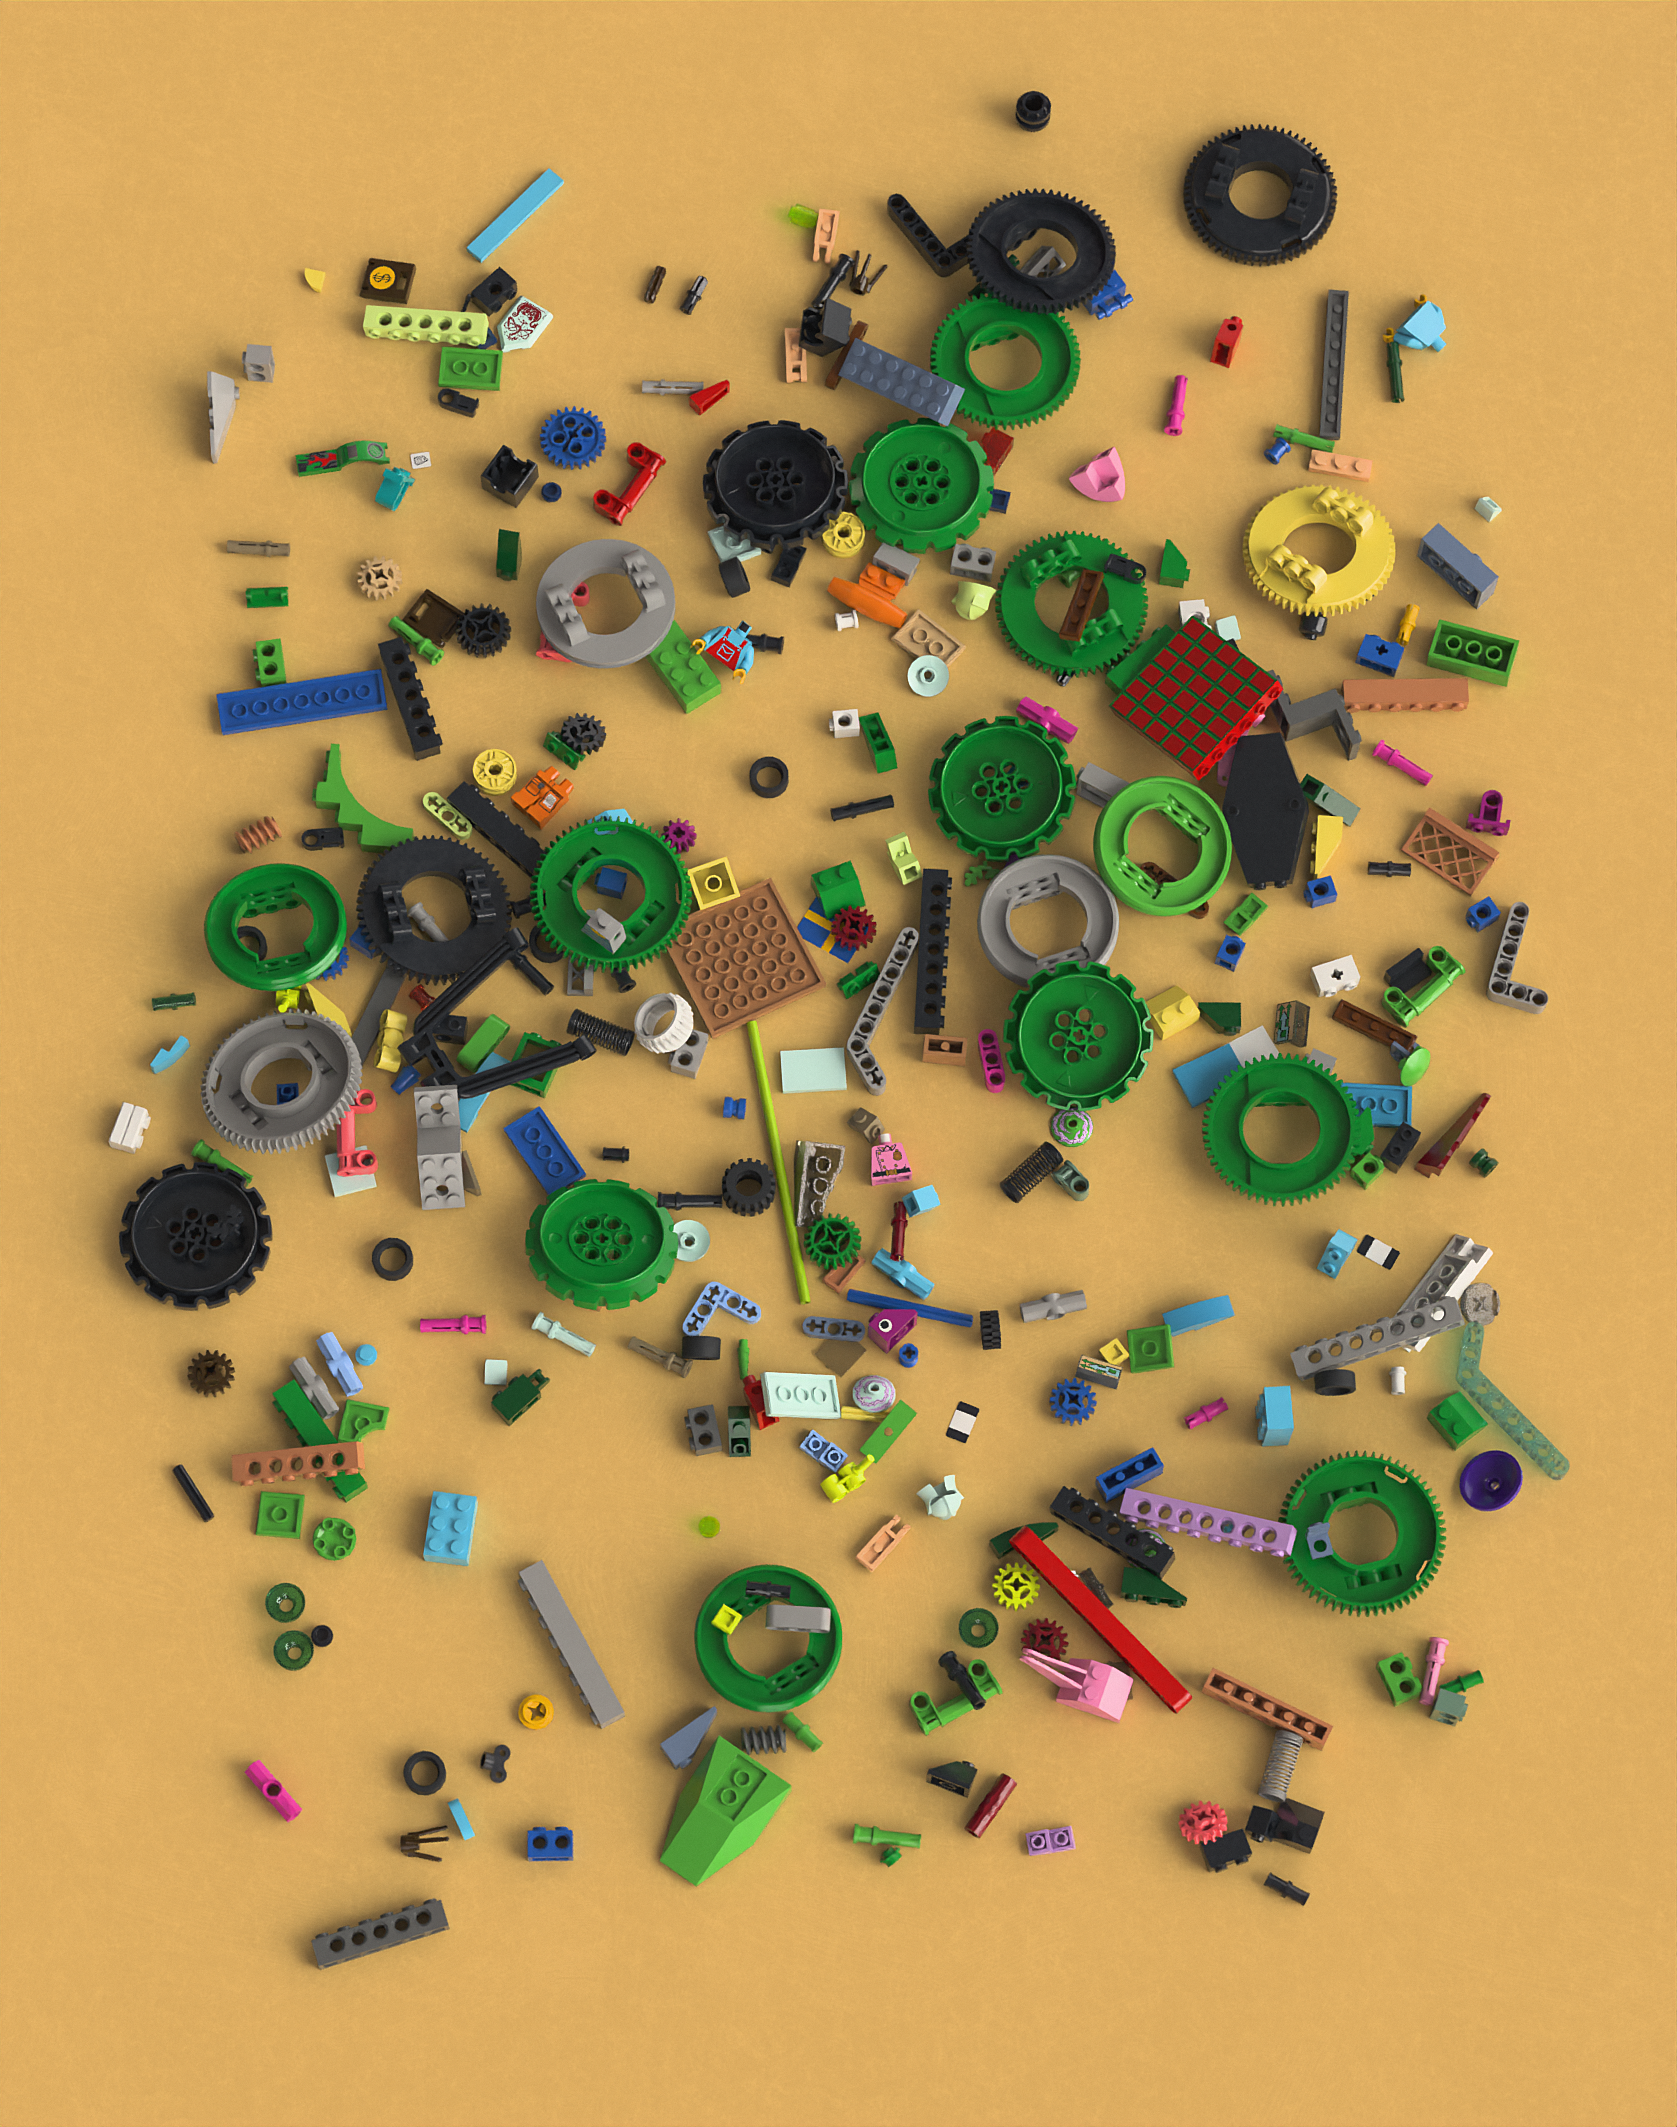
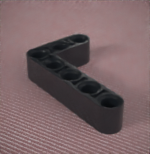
[887,194,968,277]

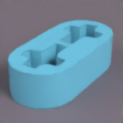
[448,1798,475,1840]

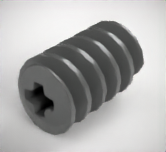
[741,1725,786,1755]

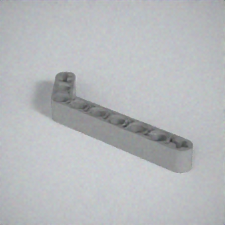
[847,927,919,1096]

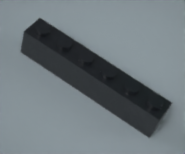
[447,781,547,878]

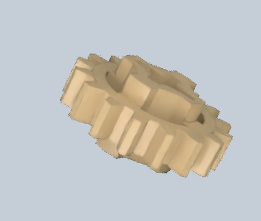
[357,556,402,600]

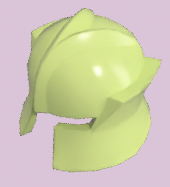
[951,581,997,620]

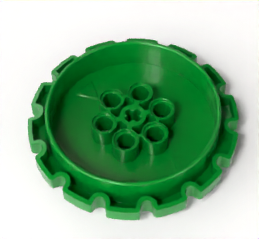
[849,418,994,554]
[928,716,1076,862]
[1003,961,1154,1111]
[525,1179,678,1310]

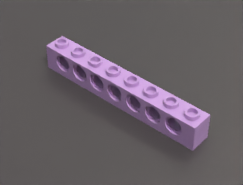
[1119,1488,1297,1557]

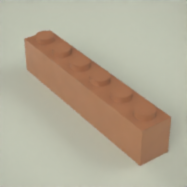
[1341,678,1469,713]

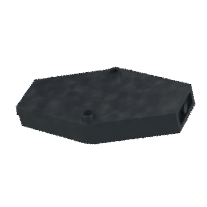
[1222,732,1309,890]

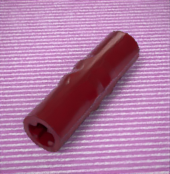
[964,1773,1017,1839]

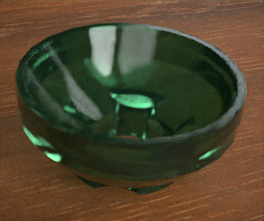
[265,1583,306,1623]
[959,1608,999,1648]
[273,1630,314,1671]

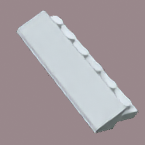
[1392,1234,1493,1352]

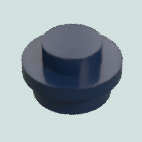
[541,482,562,502]

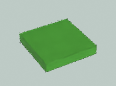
[1127,1324,1174,1374]
[256,1491,305,1539]

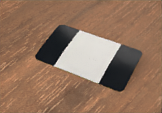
[1357,1235,1400,1270]
[946,1401,979,1443]

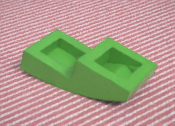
[1224,893,1268,936]

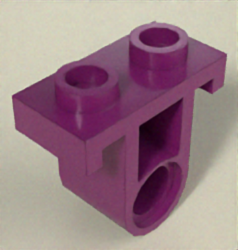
[1466,790,1511,836]

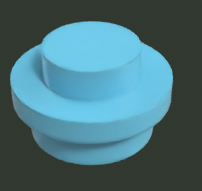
[355,1344,377,1366]

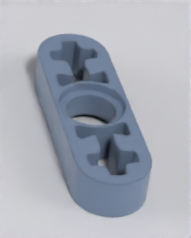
[803,1316,865,1342]

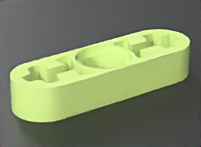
[423,792,472,840]

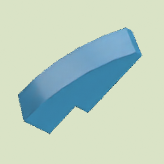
[1162,1295,1235,1337]

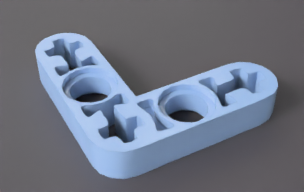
[683,1282,761,1336]

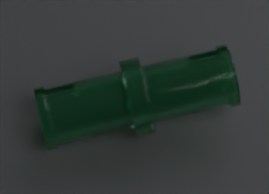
[152,992,196,1011]

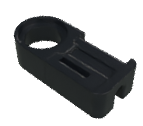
[438,388,479,418]
[1104,554,1146,584]
[301,827,344,851]

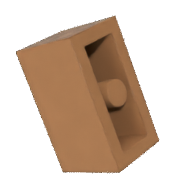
[923,1034,967,1066]

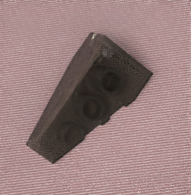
[794,1140,845,1228]

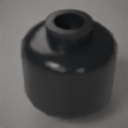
[1299,612,1328,640]

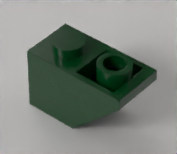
[728,1406,751,1457]

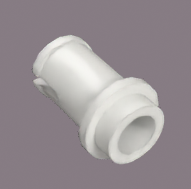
[1389,1367,1406,1395]

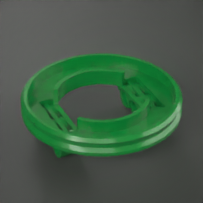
[204,863,347,991]
[694,1564,842,1713]

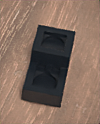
[771,546,807,588]

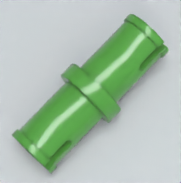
[782,1712,823,1753]

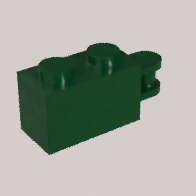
[491,1369,550,1426]

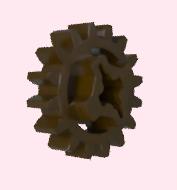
[187,1350,235,1397]

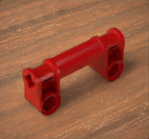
[593,442,666,526]

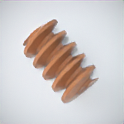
[234,816,282,855]

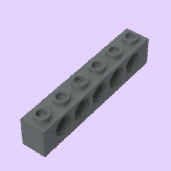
[311,1898,450,1970]

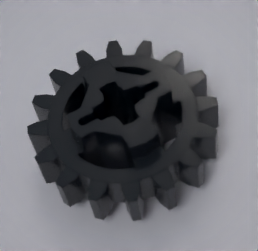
[560,713,606,755]

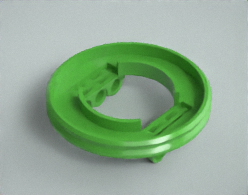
[1093,776,1232,916]

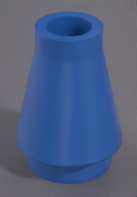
[390,1065,421,1095]

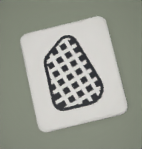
[410,452,431,469]

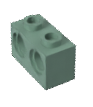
[1429,1689,1468,1727]

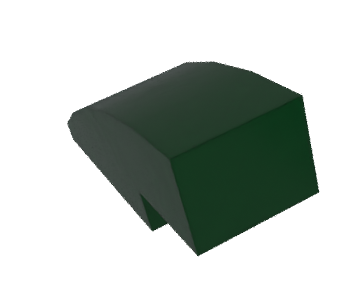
[989,1522,1059,1559]

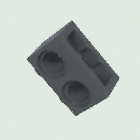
[684,1404,722,1456]

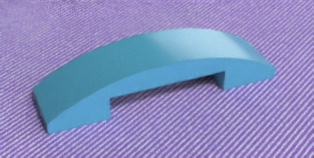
[458,1052,511,1132]

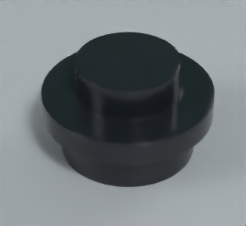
[311,1625,333,1647]

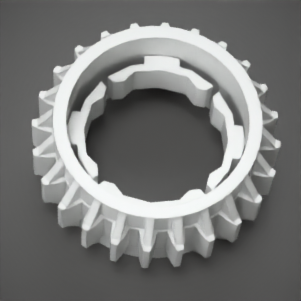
[634,992,693,1054]

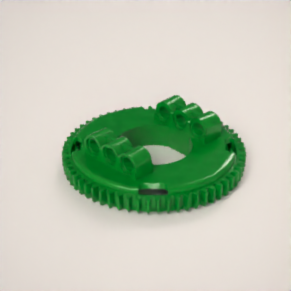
[530,815,692,973]
[1278,1450,1446,1617]

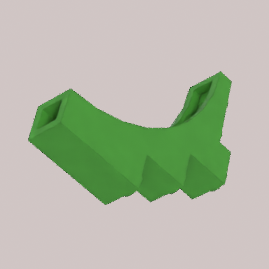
[312,744,414,853]

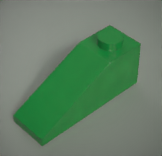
[858,712,898,773]

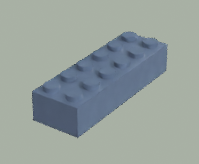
[838,338,965,427]

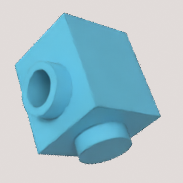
[902,1185,940,1217]

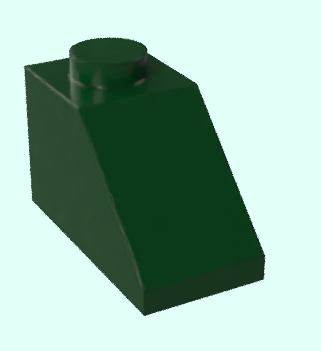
[1197,1002,1241,1036]

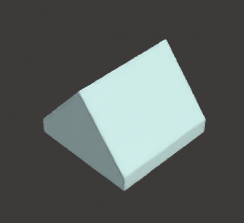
[1475,497,1502,522]

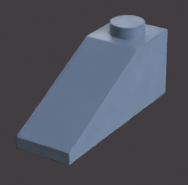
[660,1706,717,1770]

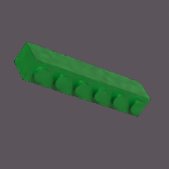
[272,1379,368,1503]

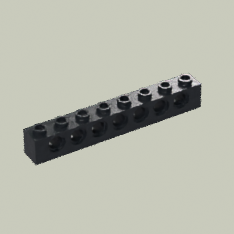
[914,868,952,1035]

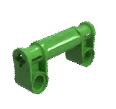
[1381,946,1466,1028]
[909,1659,1003,1736]

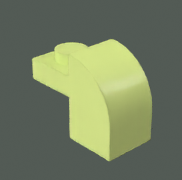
[885,832,923,885]

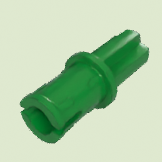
[1439,1670,1484,1693]

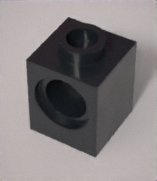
[1245,1805,1280,1843]

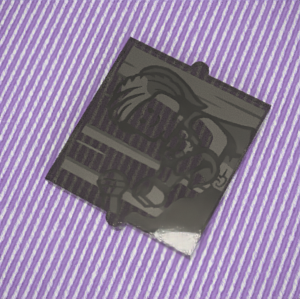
[815,1328,867,1378]

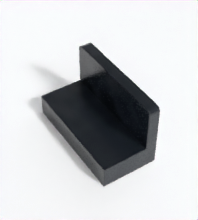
[1384,948,1432,994]

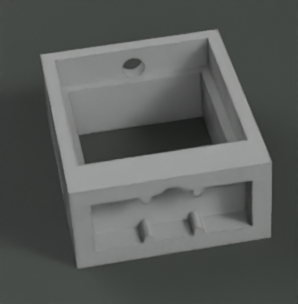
[1076,762,1130,808]

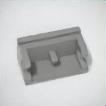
[872,543,920,586]

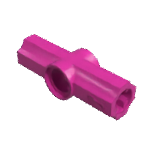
[1016,696,1078,744]
[244,1760,302,1822]

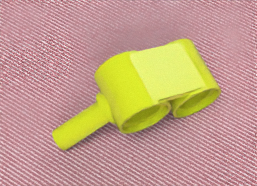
[275,985,302,1013]
[820,1454,874,1503]

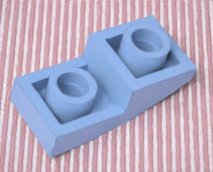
[799,1430,849,1473]

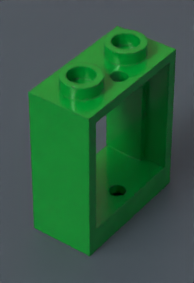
[511,1032,562,1098]

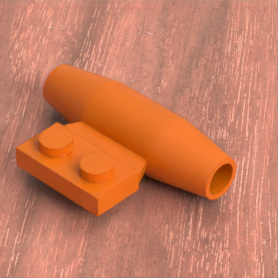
[827,562,907,628]

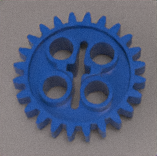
[540,406,606,470]

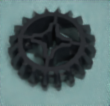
[455,603,511,658]

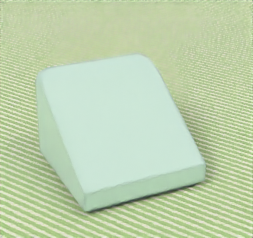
[1215,615,1241,641]
[485,1359,508,1385]

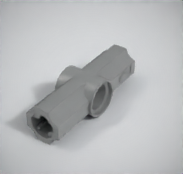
[1020,1290,1087,1323]
[289,1357,340,1420]

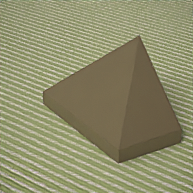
[462,1150,481,1196]

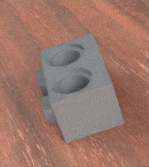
[242,344,275,383]
[950,544,996,582]
[668,1029,709,1079]

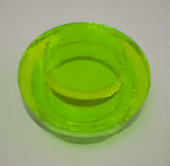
[698,1516,720,1538]

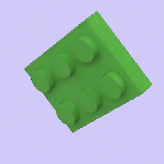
[438,347,503,391]

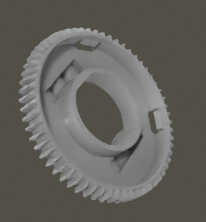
[200,1009,363,1154]

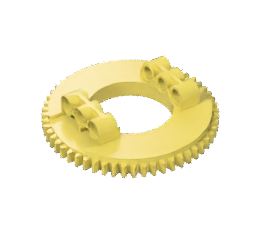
[1242,485,1395,617]

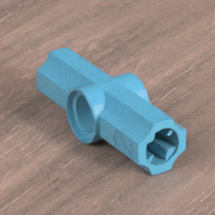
[871,1248,935,1300]

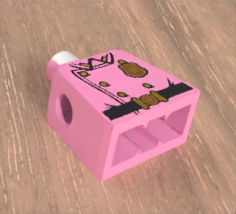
[871,1134,912,1186]

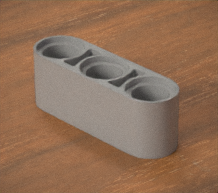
[765,1605,831,1633]

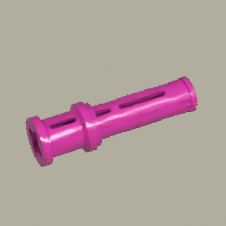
[1164,375,1188,436]
[1372,740,1433,786]
[420,1315,487,1334]

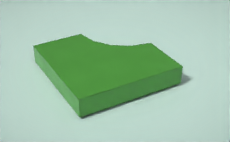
[337,1399,390,1443]

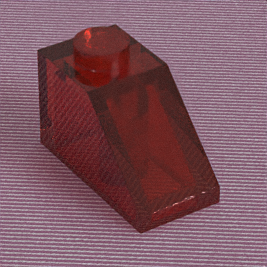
[981,427,1014,477]

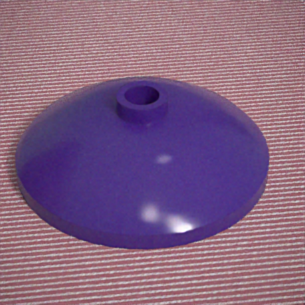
[1459,1450,1523,1512]

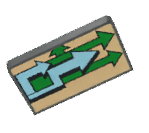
[1075,1355,1123,1389]

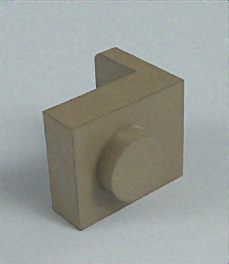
[847,1107,885,1144]

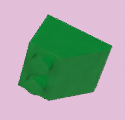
[811,861,866,920]
[1427,1391,1488,1451]

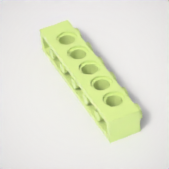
[363,305,489,346]

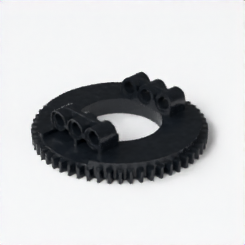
[966,188,1116,315]
[356,835,512,986]

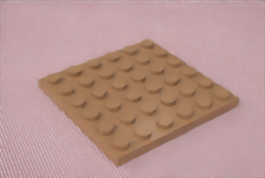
[665,878,827,1039]

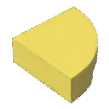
[305,268,326,293]

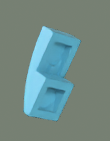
[150,1035,190,1074]

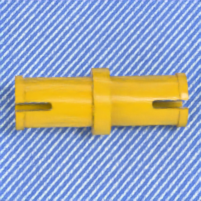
[1396,604,1420,646]

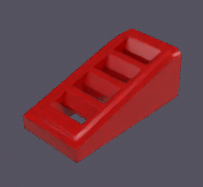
[689,379,730,416]

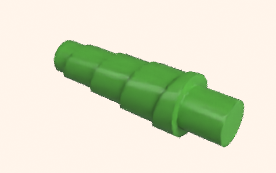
[737,1339,749,1380]

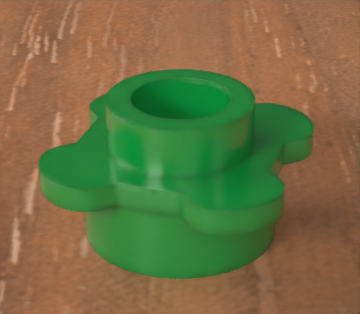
[880,1847,902,1867]

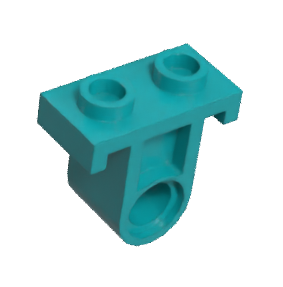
[375,467,415,511]

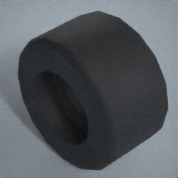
[718,557,750,598]
[682,1336,721,1360]

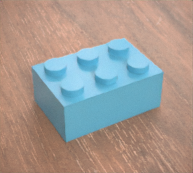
[1255,1386,1294,1447]
[423,1491,478,1566]

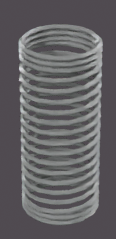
[1258,1730,1303,1802]

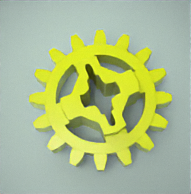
[992,1562,1040,1611]

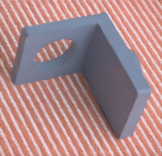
[1390,1041,1420,1062]
[1305,1522,1334,1559]

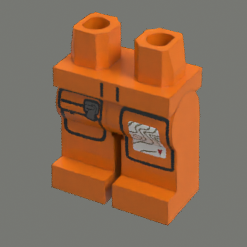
[511,766,574,830]

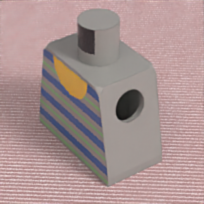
[581,908,626,954]

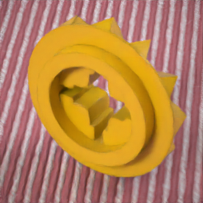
[518,1695,554,1730]

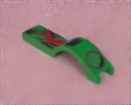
[296,441,390,477]

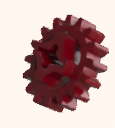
[831,906,877,951]
[1021,1618,1069,1665]

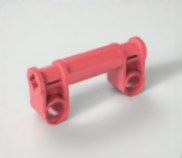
[536,582,590,662]
[336,1089,378,1177]

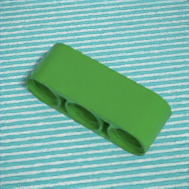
[456,1014,511,1073]

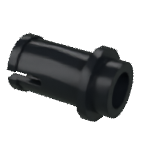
[603,1146,630,1163]

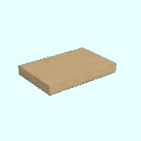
[892,609,966,668]

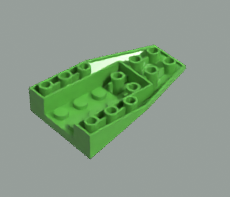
[660,1735,792,1887]

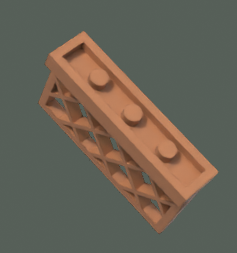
[1401,807,1500,896]

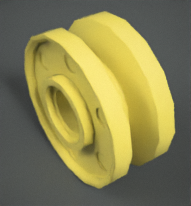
[822,512,865,559]
[473,749,517,796]

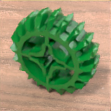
[803,1213,862,1271]

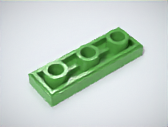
[860,1399,917,1464]

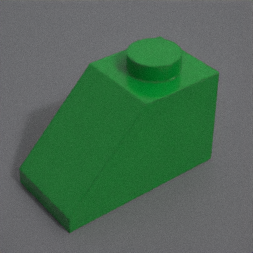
[1159,539,1190,588]
[1355,1107,1374,1158]

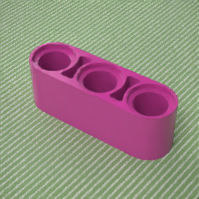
[978,1029,1005,1093]

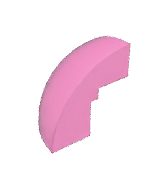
[1069,447,1125,502]

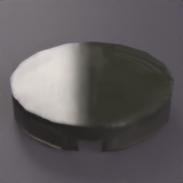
[1460,1283,1500,1326]

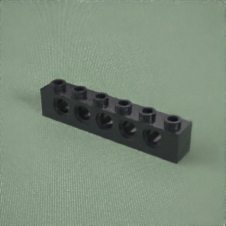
[378,637,443,761]
[1050,1486,1175,1580]

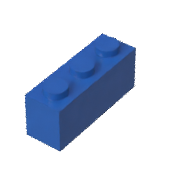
[1095,1447,1164,1503]

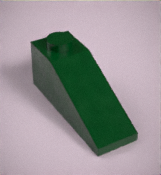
[496,529,522,581]

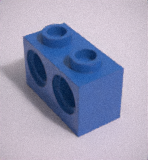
[528,1827,573,1862]

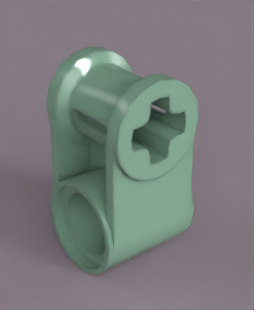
[1051,1160,1089,1201]

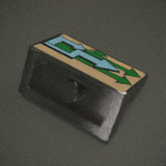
[1274,1000,1310,1048]

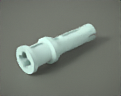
[532,1312,596,1357]

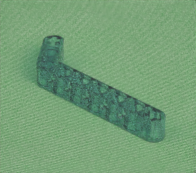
[1456,1322,1570,1480]

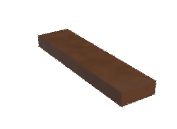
[1059,569,1104,642]
[1332,999,1417,1052]

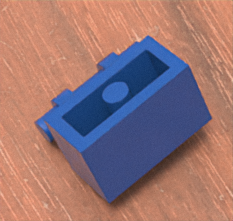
[1083,270,1133,320]

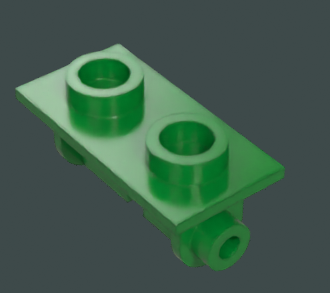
[246,587,288,608]
[543,731,586,770]
[837,961,880,999]

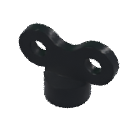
[480,1745,511,1783]

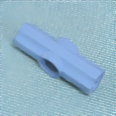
[316,1332,363,1397]

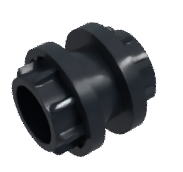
[1015,91,1051,132]

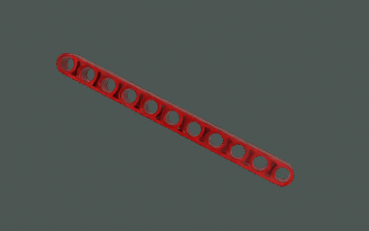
[1009,1525,1192,1714]

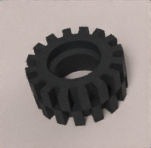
[980,1310,1001,1350]

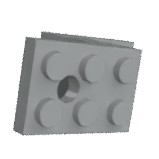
[414,1085,465,1210]

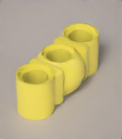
[373,1009,407,1073]

